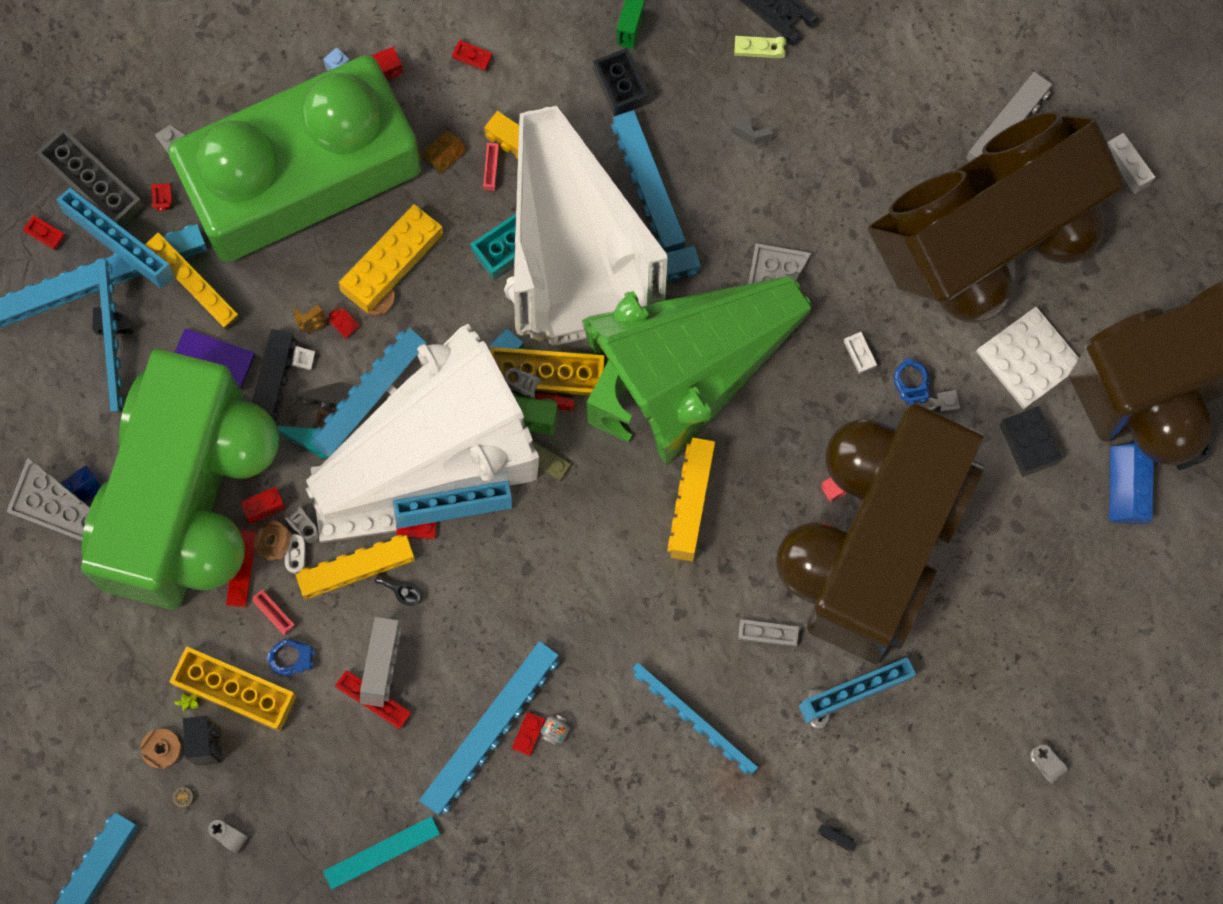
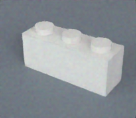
[1107,133,1155,194]

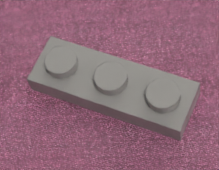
[738,619,799,647]

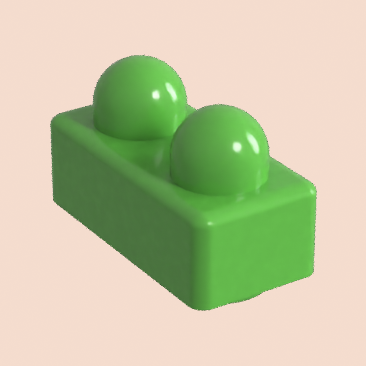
[168,55,422,262]
[81,348,279,610]

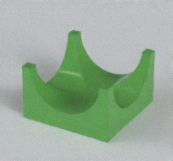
[587,360,633,443]

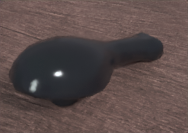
[374,573,422,606]

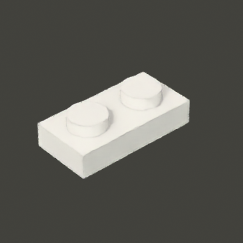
[843,332,877,374]

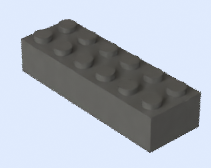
[36,128,144,228]

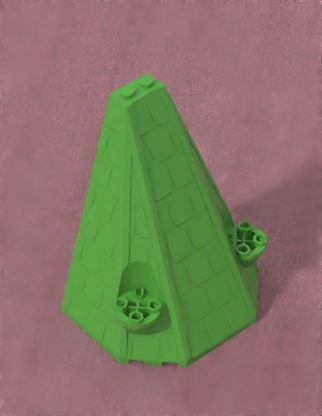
[582,276,812,466]

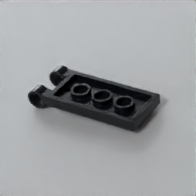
[739,0,819,47]

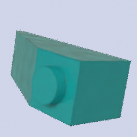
[278,426,336,460]

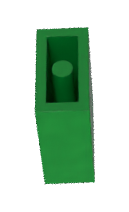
[616,0,646,49]

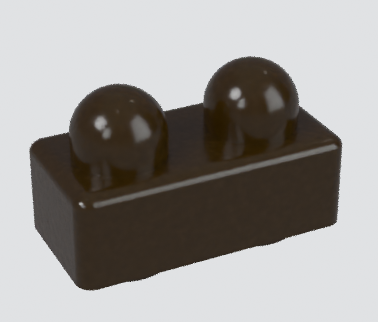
[867,111,1125,323]
[1068,280,1223,465]
[776,404,985,665]

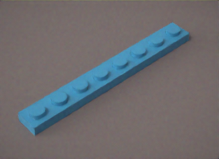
[97,259,124,413]
[633,663,758,776]

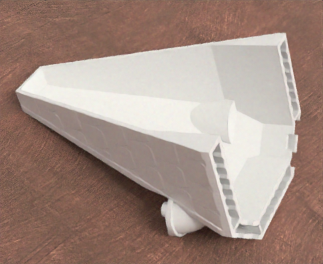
[504,106,668,346]
[305,324,539,520]

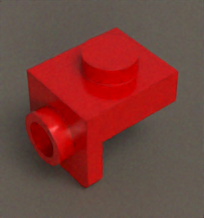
[151,183,173,211]
[327,308,359,338]

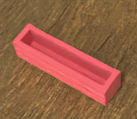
[483,143,499,191]
[252,589,295,636]

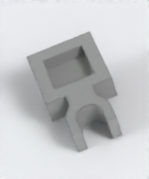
[926,390,960,413]

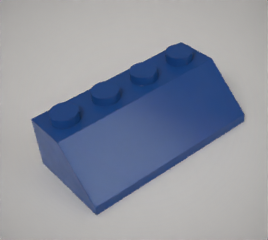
[1109,443,1153,525]

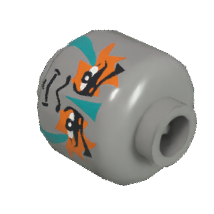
[541,715,570,745]

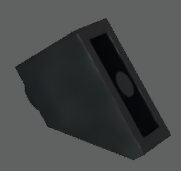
[92,305,134,335]

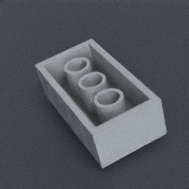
[360,617,401,707]

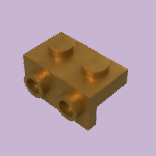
[420,131,466,174]
[293,305,327,335]

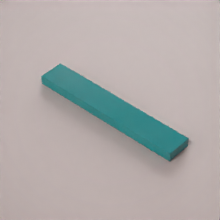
[323,816,440,890]

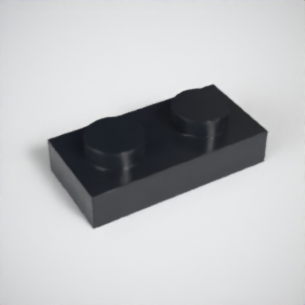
[817,824,857,853]

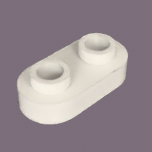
[285,534,305,574]

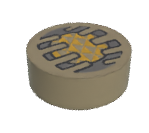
[173,787,194,808]

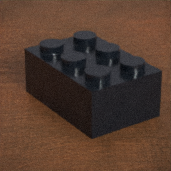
[593,48,649,117]
[1000,406,1062,477]
[183,715,223,766]

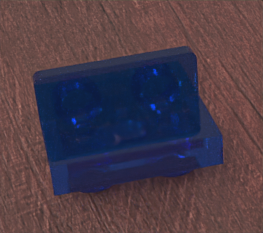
[61,465,102,502]

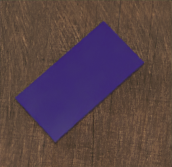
[174,328,256,388]

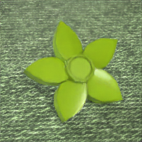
[175,693,198,712]

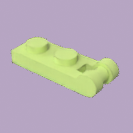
[734,36,786,58]

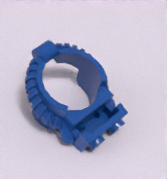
[893,358,930,406]
[266,639,315,676]

